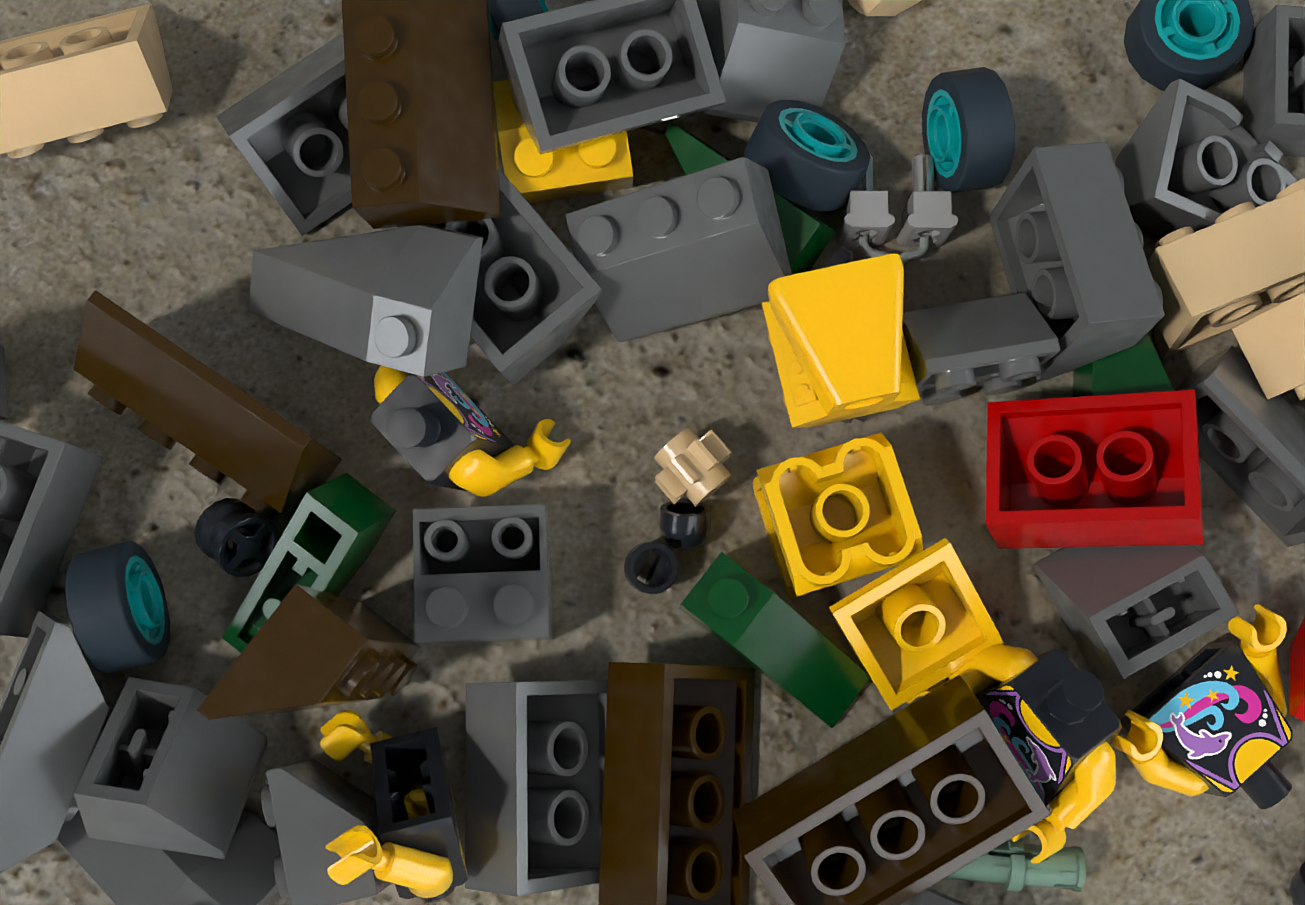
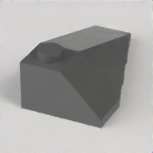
[1115,79,1299,238]
[248,225,483,377]
[57,756,281,905]

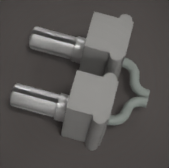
[836,154,958,267]

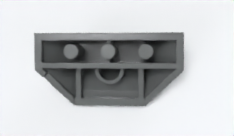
[0,610,109,873]

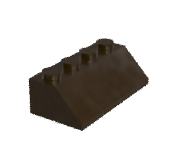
[342,0,502,229]
[74,290,342,521]
[197,584,420,720]
[598,662,755,905]
[732,675,1050,905]

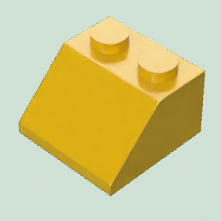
[493,80,634,203]

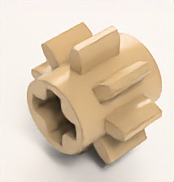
[654,427,732,507]

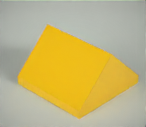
[829,538,1004,710]

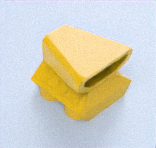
[762,253,920,428]
[753,432,923,599]

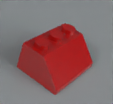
[985,390,1204,549]

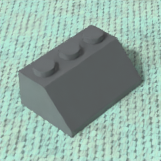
[497,0,726,155]
[216,33,352,236]
[989,141,1165,381]
[565,157,792,342]
[381,169,603,385]
[1174,346,1305,547]
[0,421,103,638]
[465,680,608,896]

